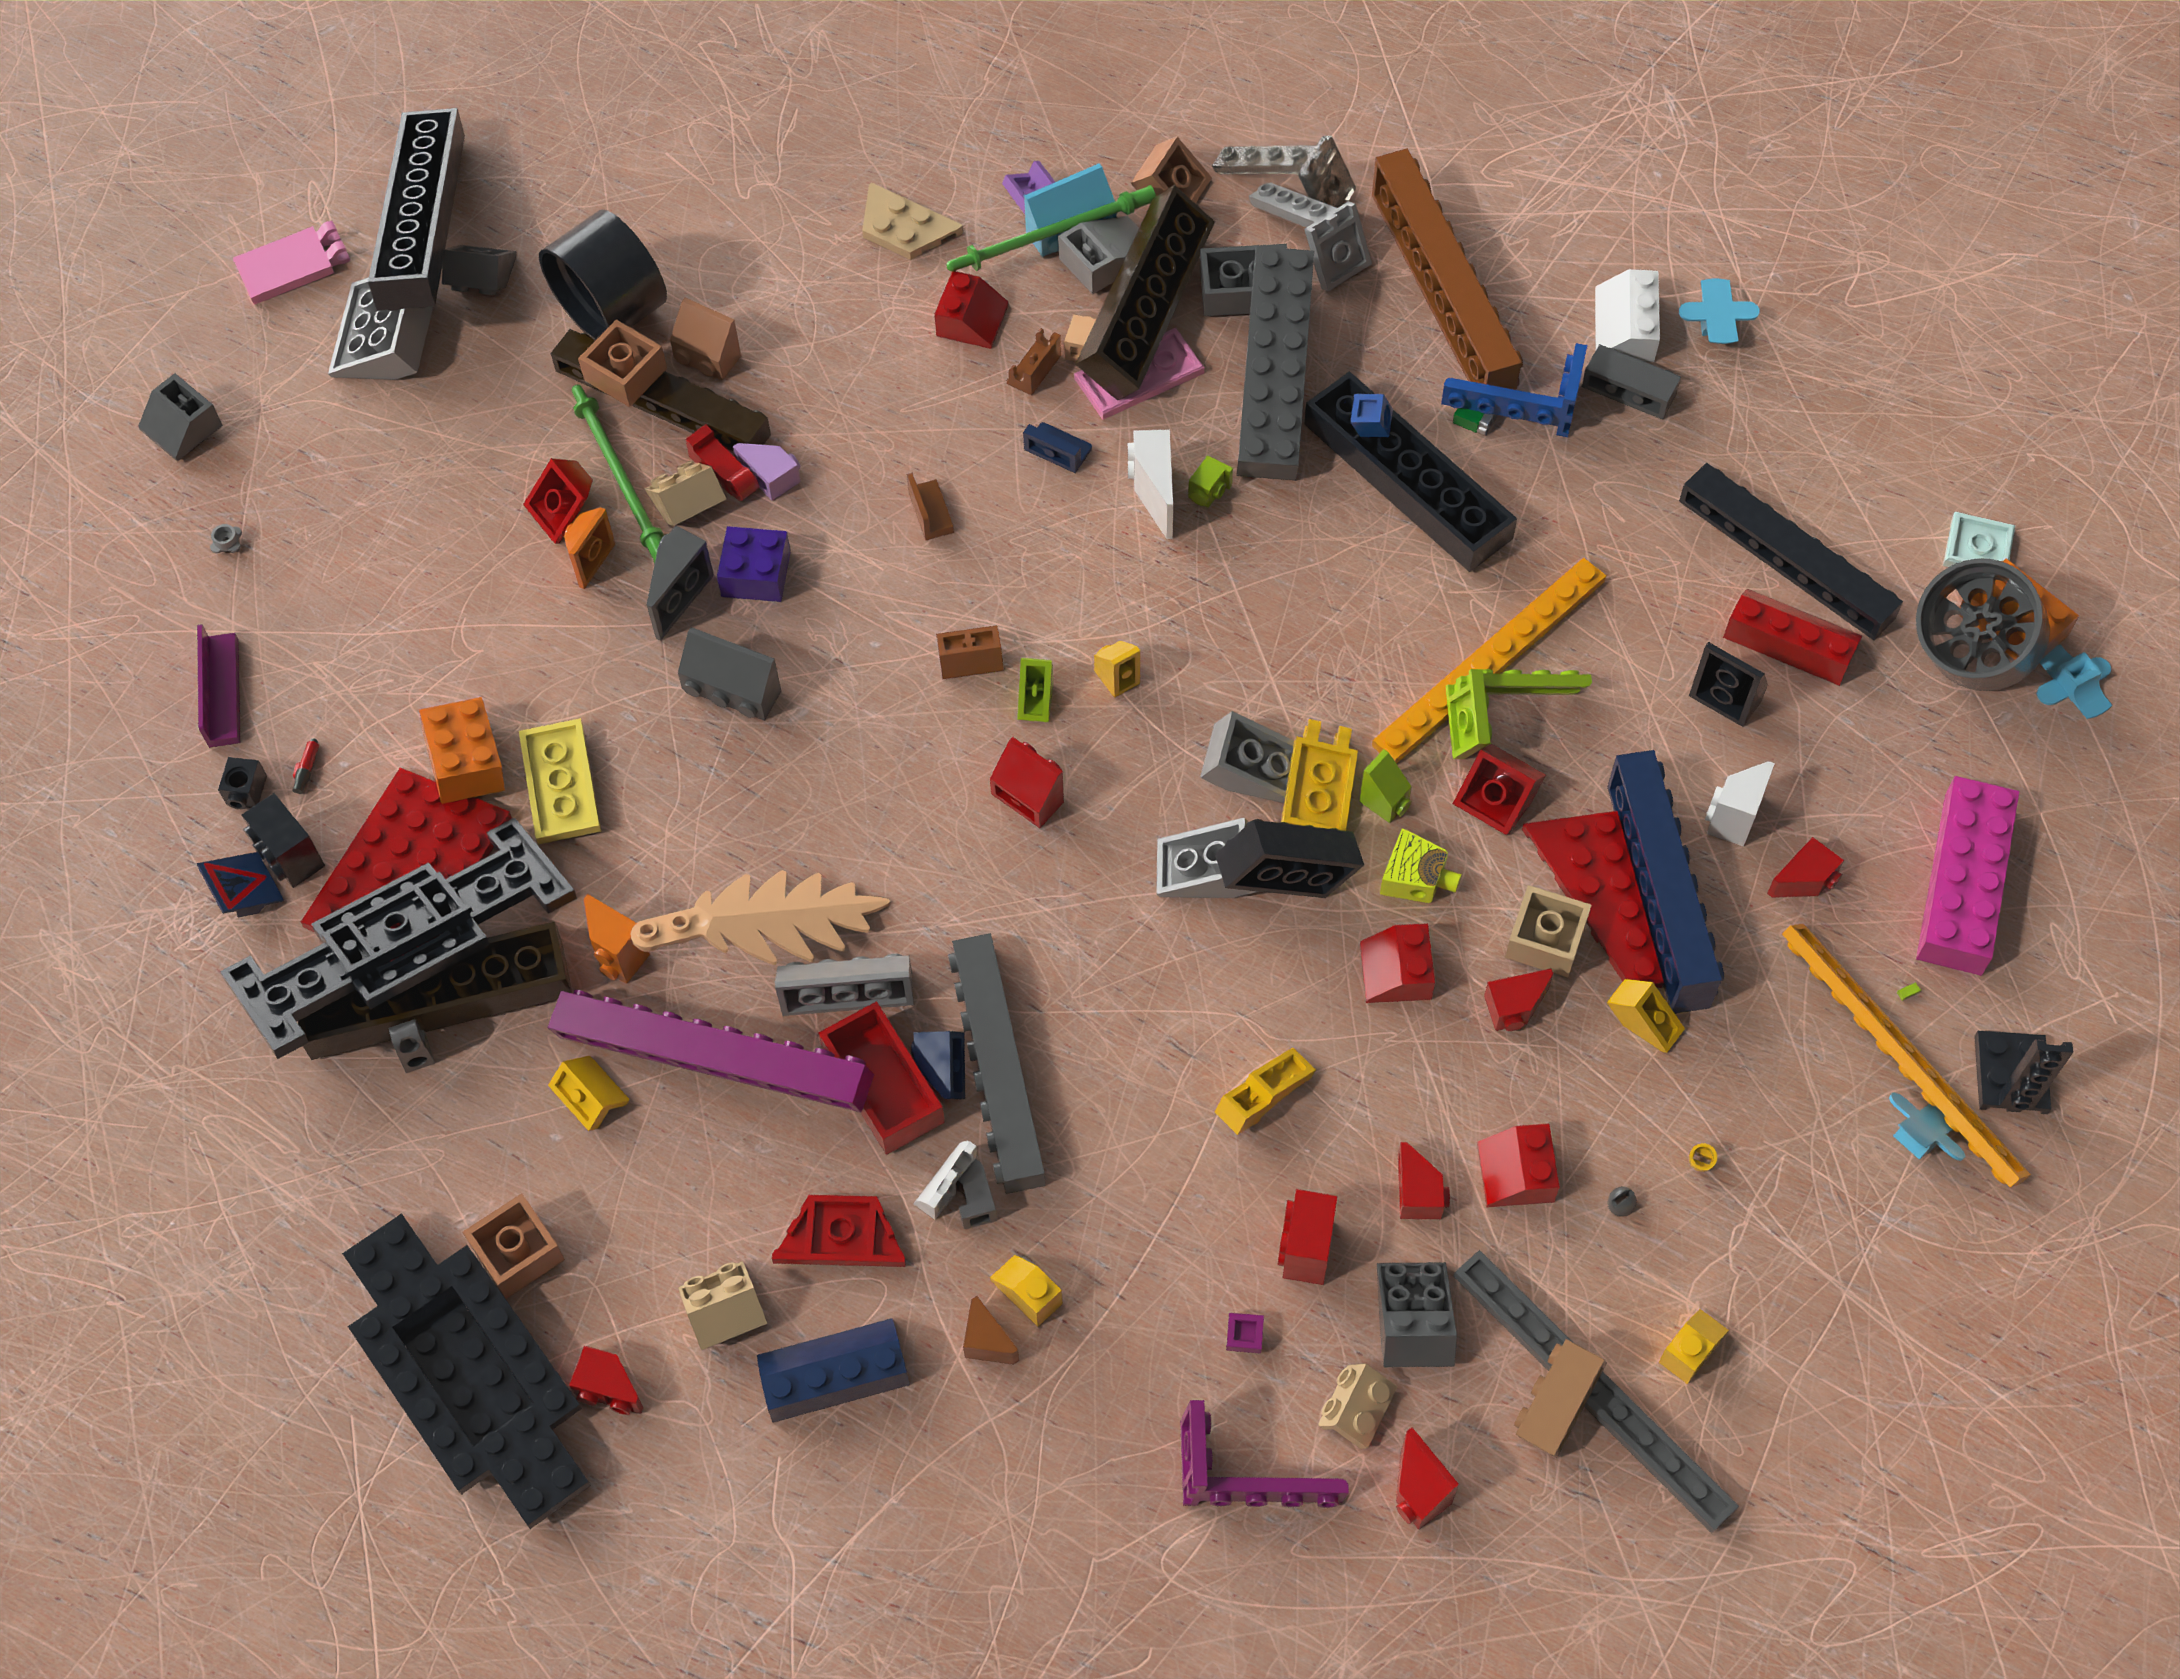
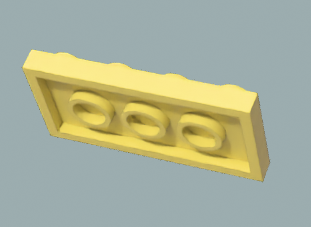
[519,718,601,844]

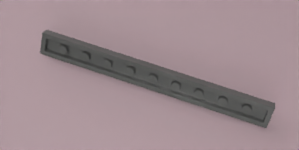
[1454,1250,1739,1534]

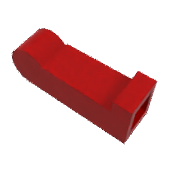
[685,424,759,502]

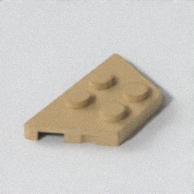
[862,182,963,260]

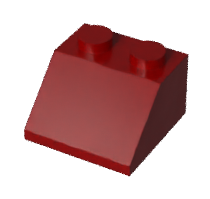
[934,271,1009,349]
[1452,744,1546,835]
[1360,923,1435,1003]
[1477,1123,1560,1208]

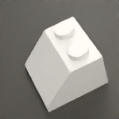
[1705,761,1775,847]

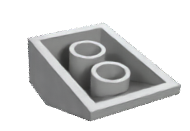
[1200,711,1294,803]
[1157,817,1258,898]

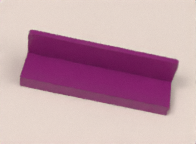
[197,624,241,748]

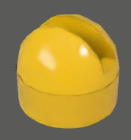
[1689,1143,1717,1172]

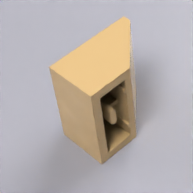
[645,461,726,526]
[678,1261,767,1350]

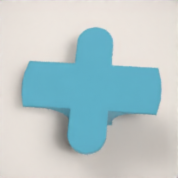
[1679,278,1760,344]
[2037,644,2112,719]
[1889,1093,1965,1161]

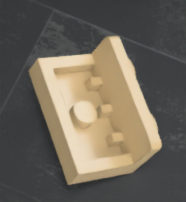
[1318,1364,1398,1449]

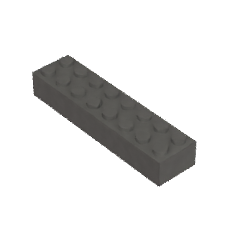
[1237,246,1314,481]

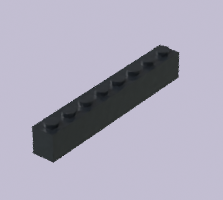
[1679,462,1903,640]

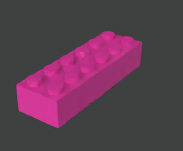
[1916,776,2019,976]

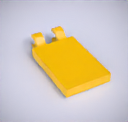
[1281,719,1358,831]

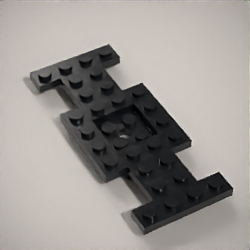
[220,818,577,1059]

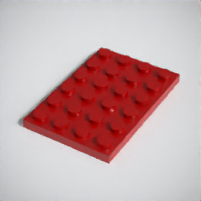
[301,768,512,962]

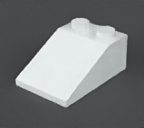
[1128,430,1173,539]

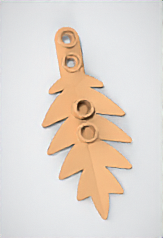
[631,870,890,965]

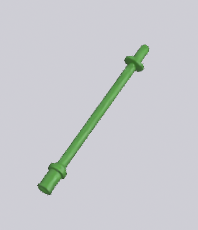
[946,185,1156,272]
[571,385,664,564]

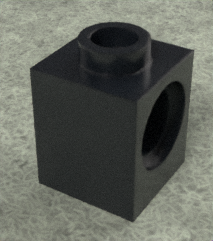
[218,757,267,809]

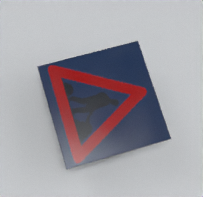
[197,852,284,918]

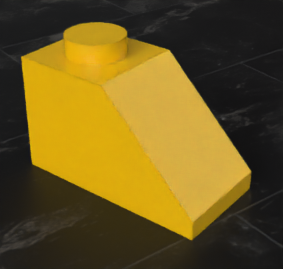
[1094,641,1141,698]
[1607,979,1685,1053]
[990,1255,1063,1327]
[1659,1309,1729,1384]

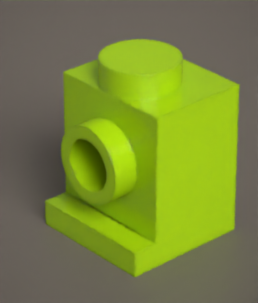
[1188,455,1233,508]

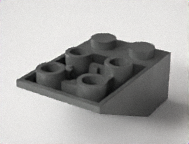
[1377,1262,1457,1367]

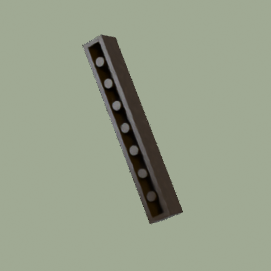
[550,329,771,452]

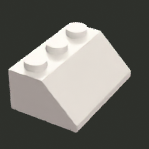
[1595,269,1660,362]

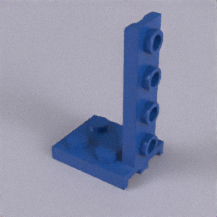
[1441,343,1587,437]

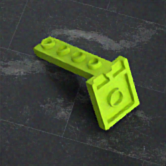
[1445,669,1592,759]

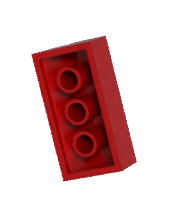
[1723,589,1863,686]

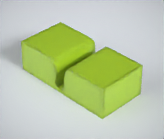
[1897,982,1921,1001]

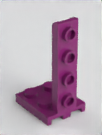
[1180,1400,1349,1508]

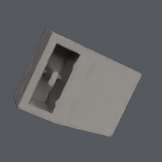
[1058,216,1139,294]

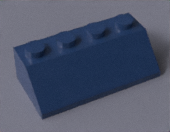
[757,1318,910,1423]

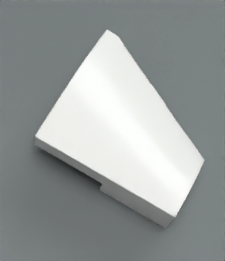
[914,1141,977,1220]

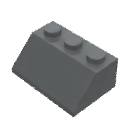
[678,627,782,721]

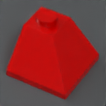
[523,458,593,544]
[1396,1427,1459,1530]

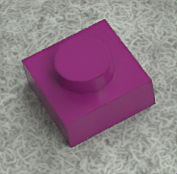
[1226,1313,1264,1354]

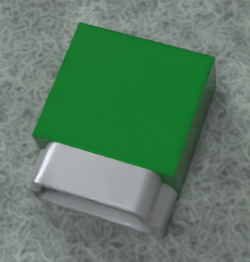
[1453,408,1497,435]

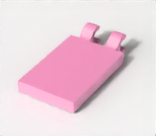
[233,221,350,305]

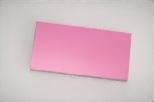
[1074,328,1205,420]

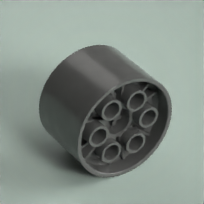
[1916,558,2050,691]

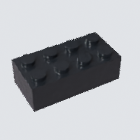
[1215,819,1364,898]

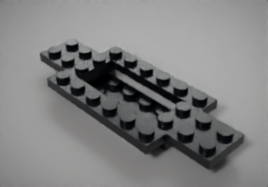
[342,1213,591,1529]

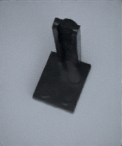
[1974,1030,2074,1114]

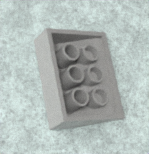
[328,277,433,380]

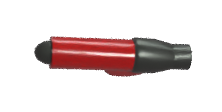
[292,738,319,794]

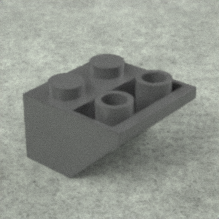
[138,373,223,461]

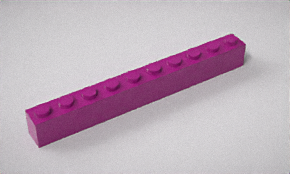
[547,990,874,1113]

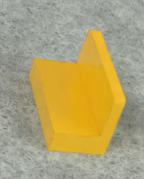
[548,1056,629,1131]

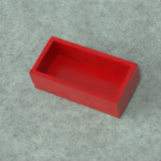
[818,1001,945,1155]

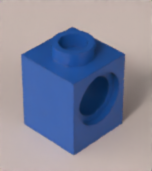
[1351,394,1393,437]

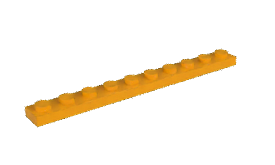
[1372,557,1607,764]
[1782,924,2031,1187]

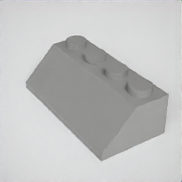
[775,954,914,1016]

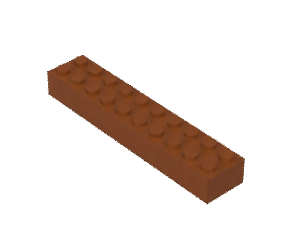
[1372,148,1523,390]

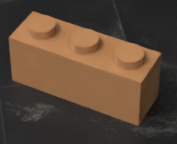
[1514,1339,1607,1458]

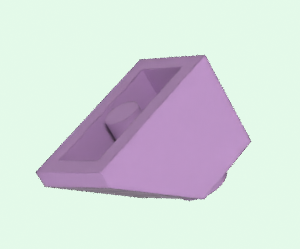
[733,443,801,501]

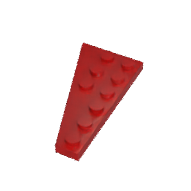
[1522,811,1664,988]

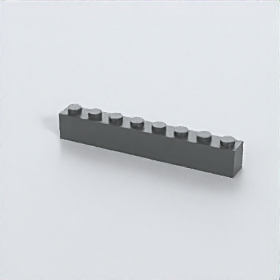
[948,933,1046,1194]

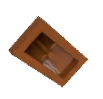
[963,1296,1019,1365]

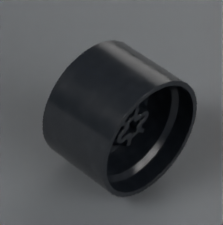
[539,210,667,340]

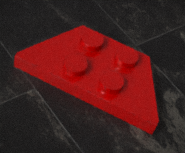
[772,1195,906,1267]

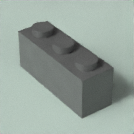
[1581,344,1681,420]

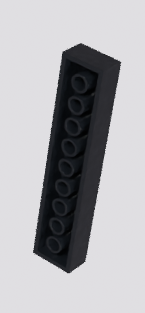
[368,108,465,311]

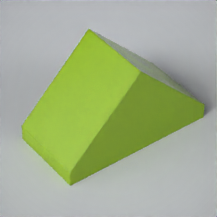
[1017,658,1054,722]

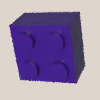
[717,526,791,602]

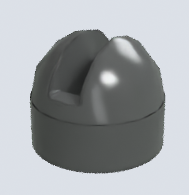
[1607,1186,1637,1217]

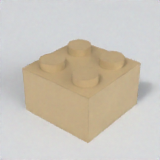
[1505,885,1591,978]

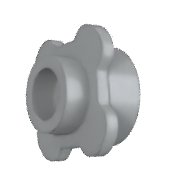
[210,524,242,554]

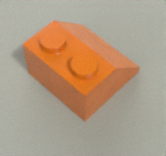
[584,894,650,984]

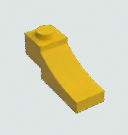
[1215,1047,1316,1135]

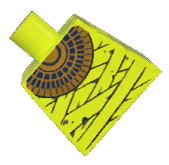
[1380,829,1462,903]

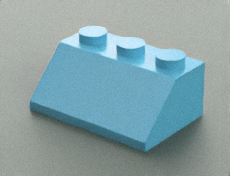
[1024,163,1116,257]

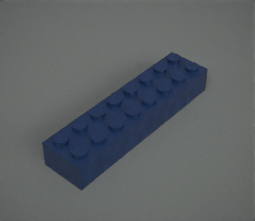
[1607,750,1724,1014]

